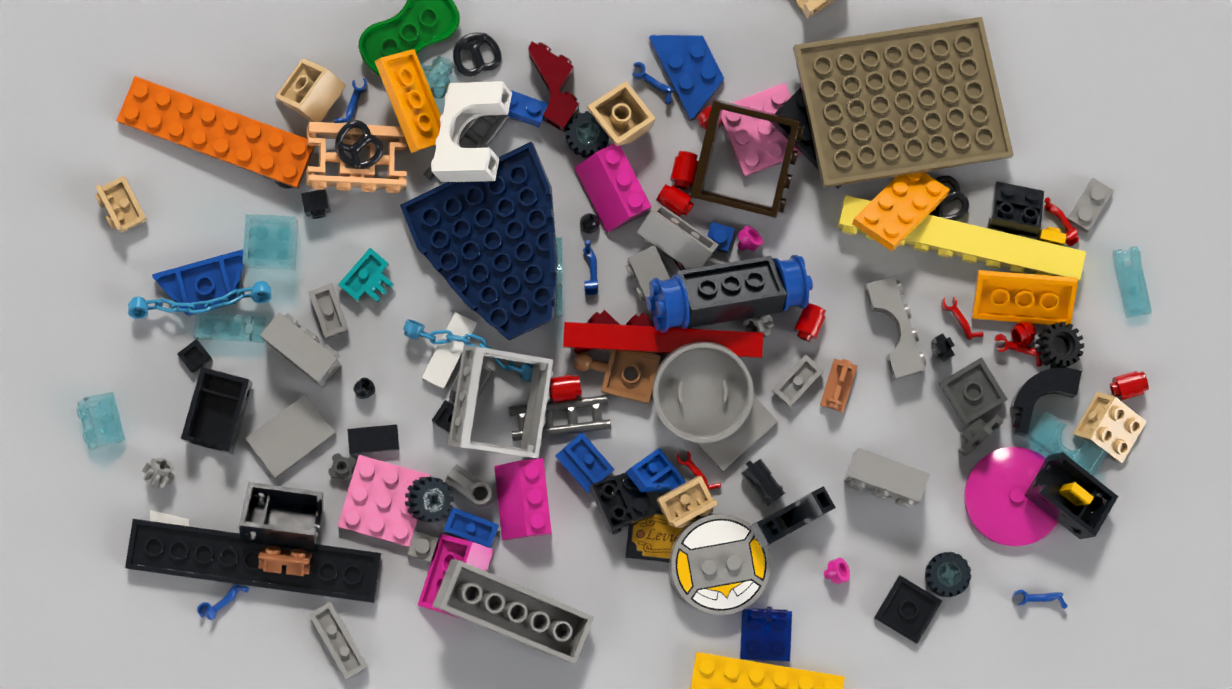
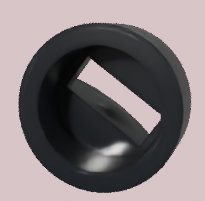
[580,213,599,234]
[353,377,375,399]

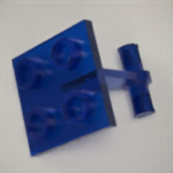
[740,606,792,662]

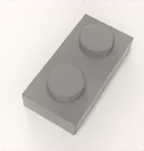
[1067,178,1114,232]
[309,283,349,339]
[772,354,824,408]

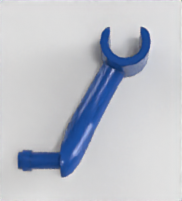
[632,62,674,105]
[334,78,368,123]
[583,240,598,295]
[197,584,249,620]
[1012,590,1068,609]

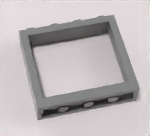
[448,345,553,458]

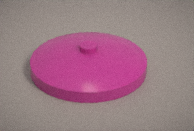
[964,447,1058,547]

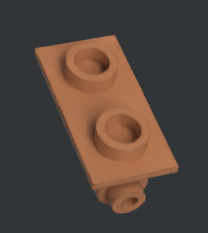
[820,358,858,413]
[258,546,312,576]

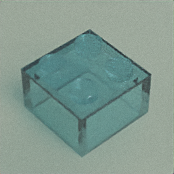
[242,214,298,270]

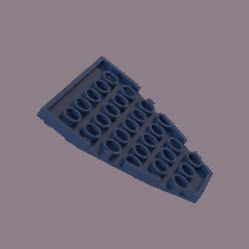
[400,142,558,341]

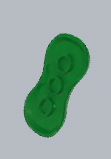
[358,0,460,76]

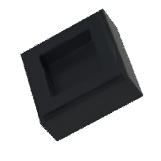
[177,339,212,374]

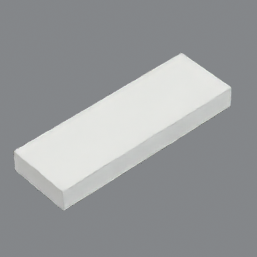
[422,312,477,389]

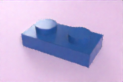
[505,89,548,128]
[443,507,499,548]

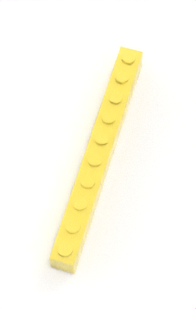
[837,195,1086,282]

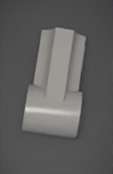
[444,464,493,507]

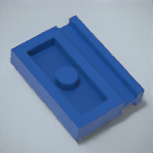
[555,432,615,494]

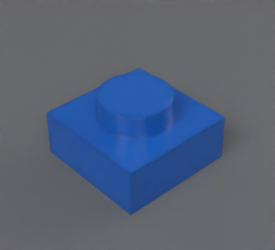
[707,222,735,253]

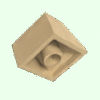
[275,58,346,122]
[587,81,656,146]

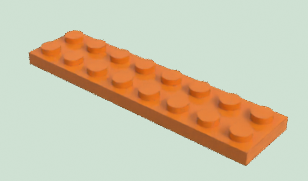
[116,76,316,189]

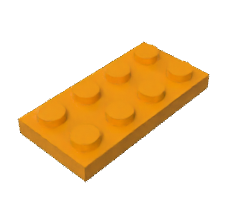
[375,49,441,153]
[852,172,950,251]
[972,270,1078,325]

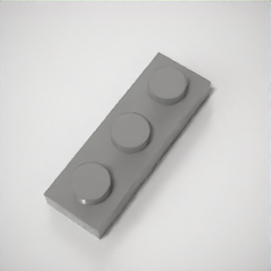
[309,601,368,680]

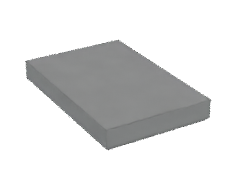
[245,394,336,478]
[696,395,778,472]

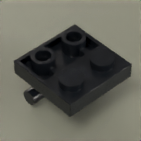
[987,181,1044,237]
[589,472,656,535]

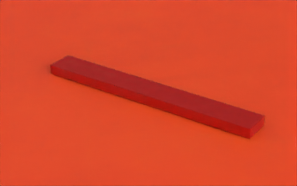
[563,322,763,358]

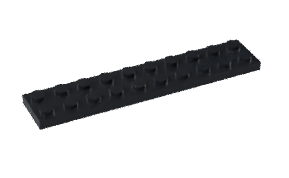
[125,519,382,603]

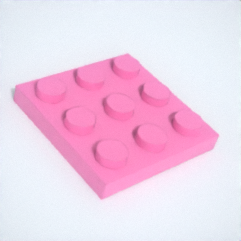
[721,83,803,177]
[337,455,431,547]

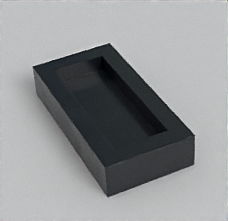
[347,424,400,454]

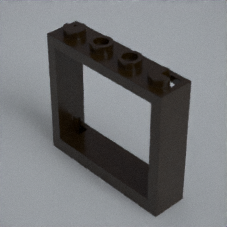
[690,99,804,218]

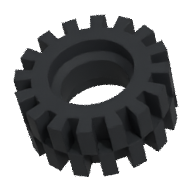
[1035,322,1084,368]

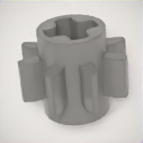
[742,314,775,338]
[142,458,175,489]

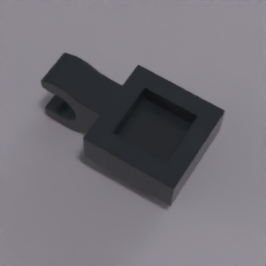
[931,333,955,362]

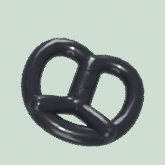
[453,32,502,77]
[335,120,384,169]
[929,175,969,221]

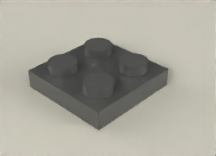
[938,357,1008,426]

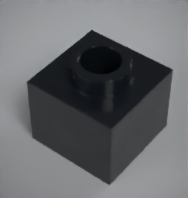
[301,189,331,219]

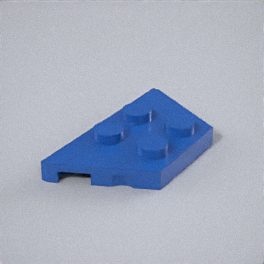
[649,35,724,121]
[152,249,246,317]

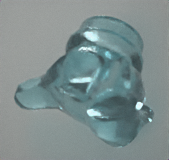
[420,55,454,99]

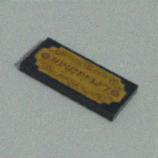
[625,510,703,563]

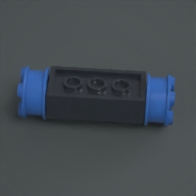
[646,255,813,332]

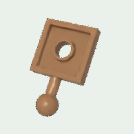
[573,350,661,405]

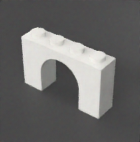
[431,81,512,182]

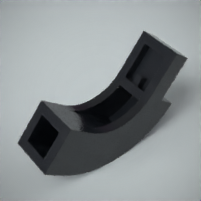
[1010,367,1082,437]
[750,486,836,548]

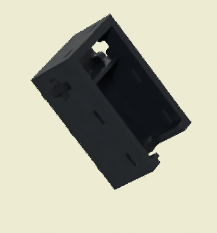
[181,367,253,455]
[1024,452,1119,539]
[239,482,324,550]

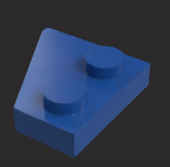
[626,448,686,492]

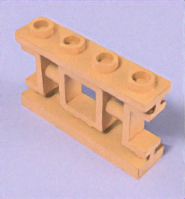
[306,122,407,193]

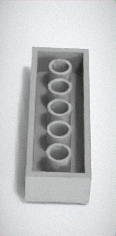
[433,559,594,664]

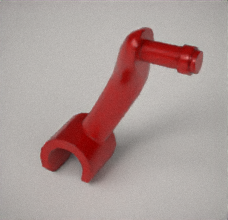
[1044,197,1080,246]
[941,297,984,340]
[994,334,1042,367]
[676,451,721,492]

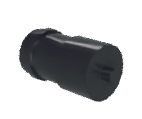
[741,459,785,506]

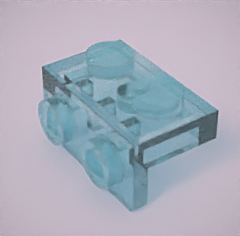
[77,392,125,450]

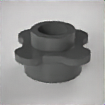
[328,453,356,481]

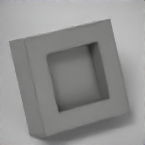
[407,531,439,562]

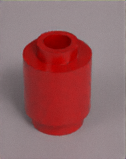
[670,151,698,189]
[656,184,694,217]
[794,303,826,342]
[1110,371,1149,401]
[549,374,582,403]

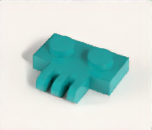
[338,248,394,303]

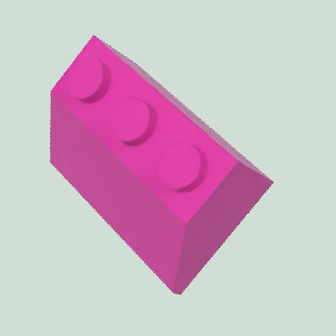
[574,144,652,233]
[494,458,552,540]
[418,534,493,620]

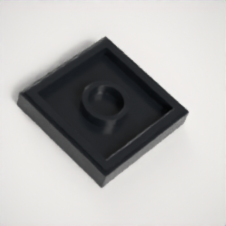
[874,575,942,644]

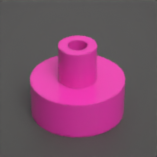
[737,226,763,251]
[824,558,850,584]

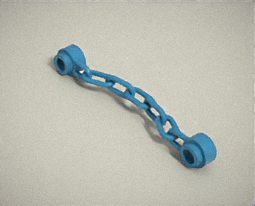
[128,281,271,319]
[403,319,533,382]

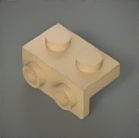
[95,176,147,233]
[656,476,718,529]

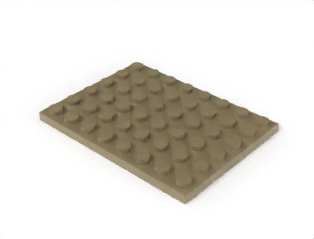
[793,17,1014,188]

